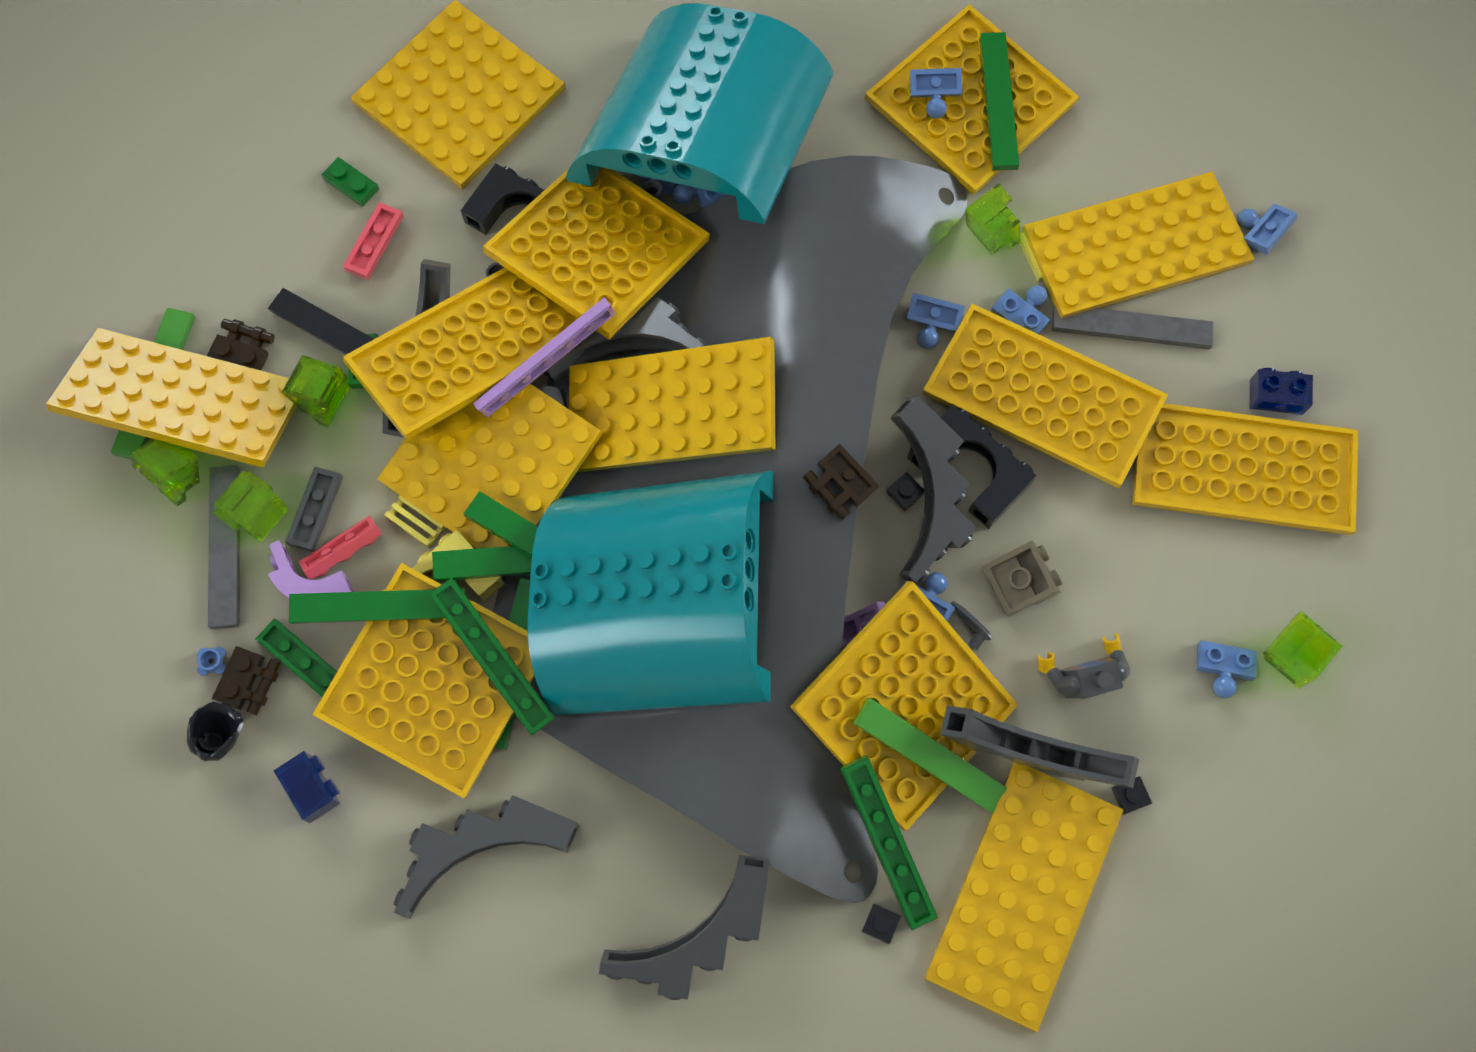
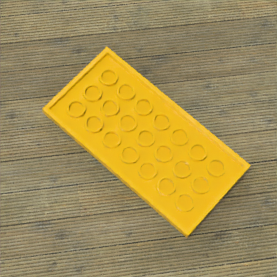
[1022,171,1254,319]
[343,267,578,441]
[923,304,1168,489]
[46,328,306,468]
[569,337,776,473]
[1132,403,1358,536]
[924,762,1123,1032]

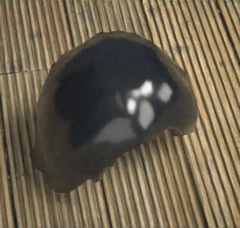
[186,702,244,762]

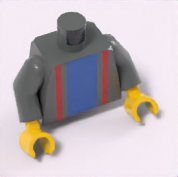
[1038,633,1130,699]

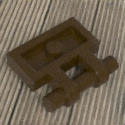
[207,319,275,370]
[802,444,880,521]
[211,646,281,716]

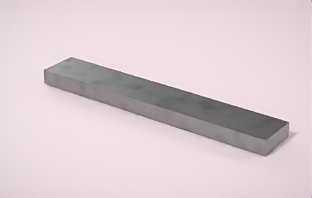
[1052,306,1213,349]
[208,465,240,629]

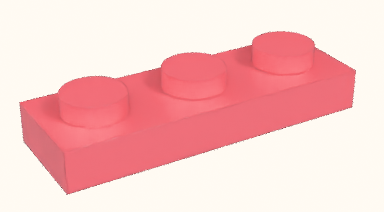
[343,202,404,281]
[298,516,382,580]

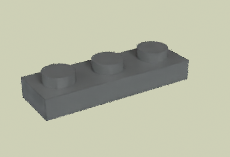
[285,467,343,552]

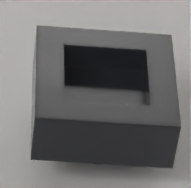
[886,472,925,511]
[1111,776,1152,815]
[861,903,901,945]

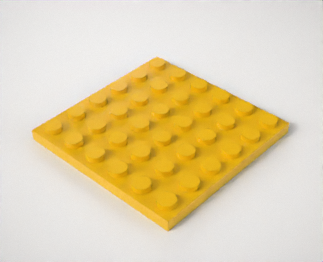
[351,0,566,190]
[865,4,1079,195]
[483,167,710,339]
[377,384,603,549]
[312,563,535,799]
[790,581,1018,831]

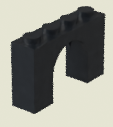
[460,163,544,235]
[907,405,1037,529]

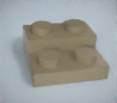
[982,541,1062,616]

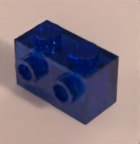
[1249,367,1313,415]
[273,751,341,823]

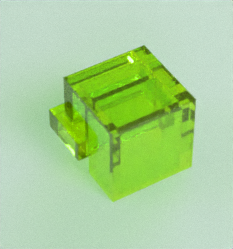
[965,184,1020,255]
[282,355,350,427]
[130,439,200,507]
[212,470,289,543]
[1263,611,1343,688]

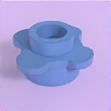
[197,647,227,676]

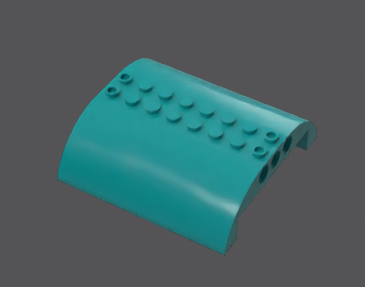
[566,3,833,224]
[528,471,774,715]

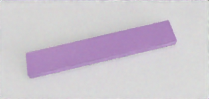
[473,298,615,417]

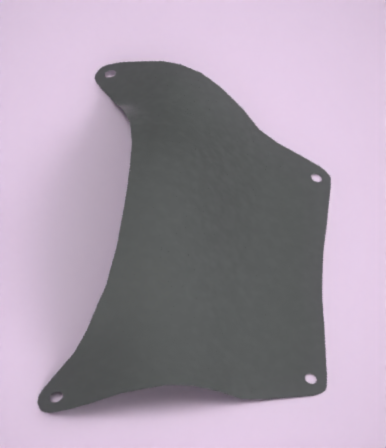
[492,155,967,903]

